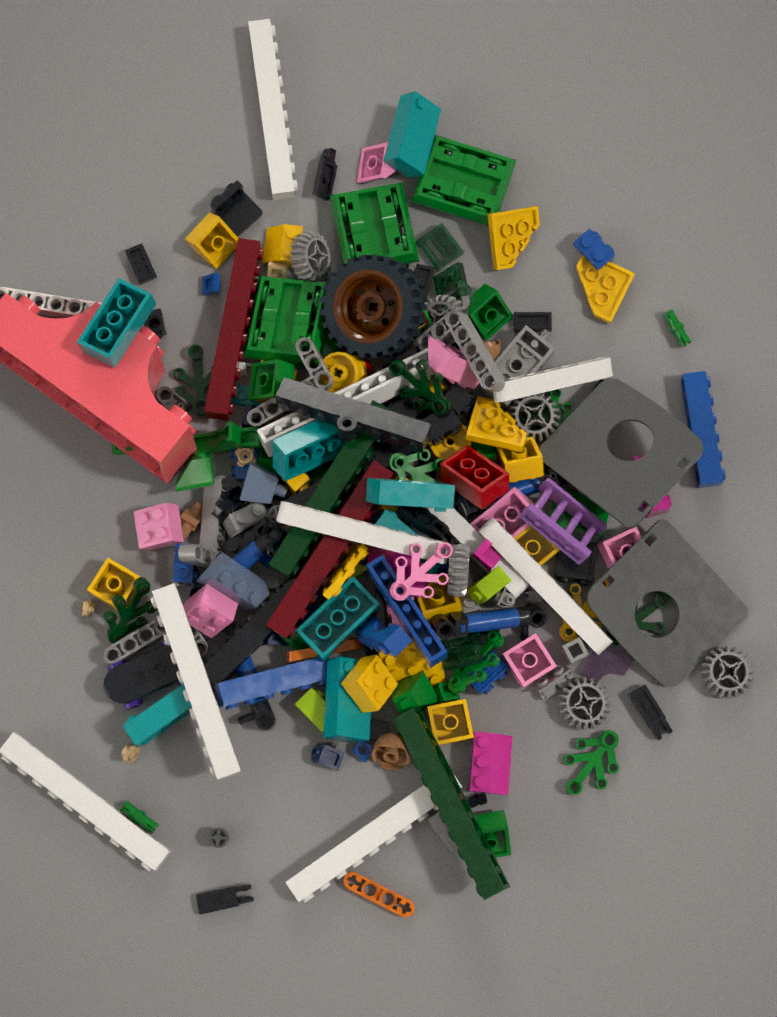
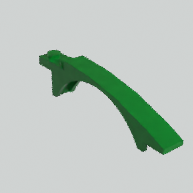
[112,422,262,455]

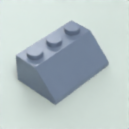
[197,552,269,611]

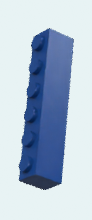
[680,371,725,488]
[366,555,447,668]
[213,657,329,710]

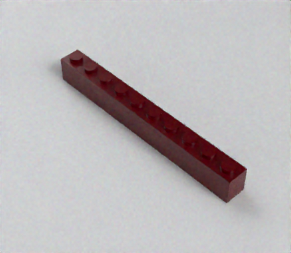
[204,238,264,421]
[265,460,394,638]

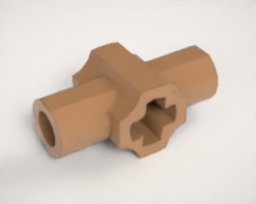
[180,501,203,540]

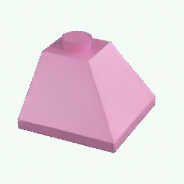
[357,142,396,184]

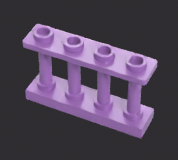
[519,478,607,565]

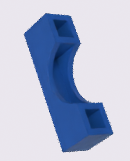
[355,616,412,657]

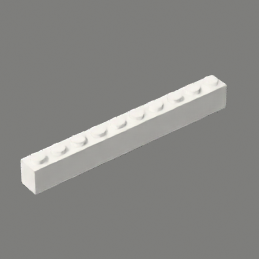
[248,19,298,201]
[257,348,435,457]
[150,583,241,780]
[0,732,171,871]
[285,775,462,903]

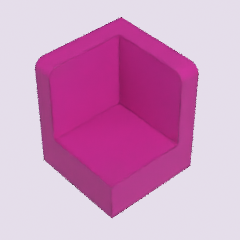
[472,539,502,571]

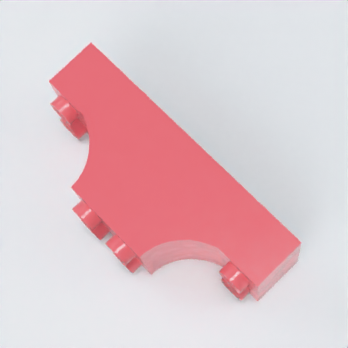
[0,293,197,485]

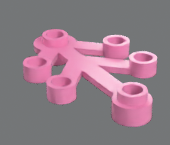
[390,542,453,601]

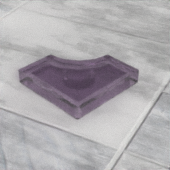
[580,645,633,683]

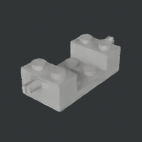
[477,325,555,410]

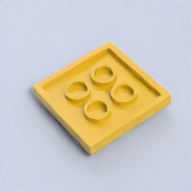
[379,641,446,698]

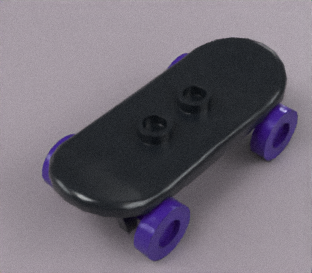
[103,641,184,711]

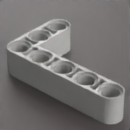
[417,311,505,392]
[247,337,334,427]
[178,475,230,568]
[103,619,210,665]

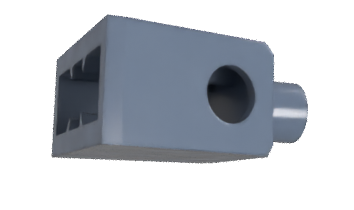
[240,462,287,504]

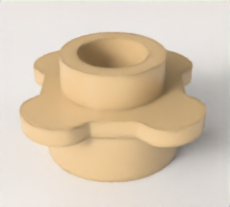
[235,448,256,467]
[121,744,140,764]

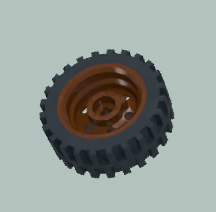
[320,255,427,358]

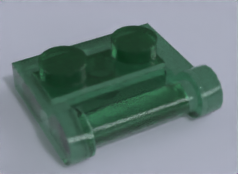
[415,223,464,273]
[433,262,471,309]
[441,632,482,671]

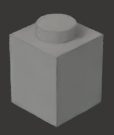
[560,637,589,666]

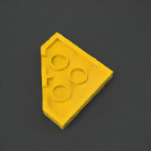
[487,206,540,270]
[576,255,635,324]
[465,396,527,452]
[323,543,368,600]

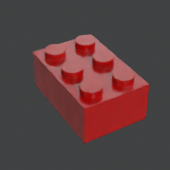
[440,445,510,510]

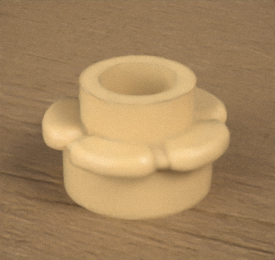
[81,600,95,619]

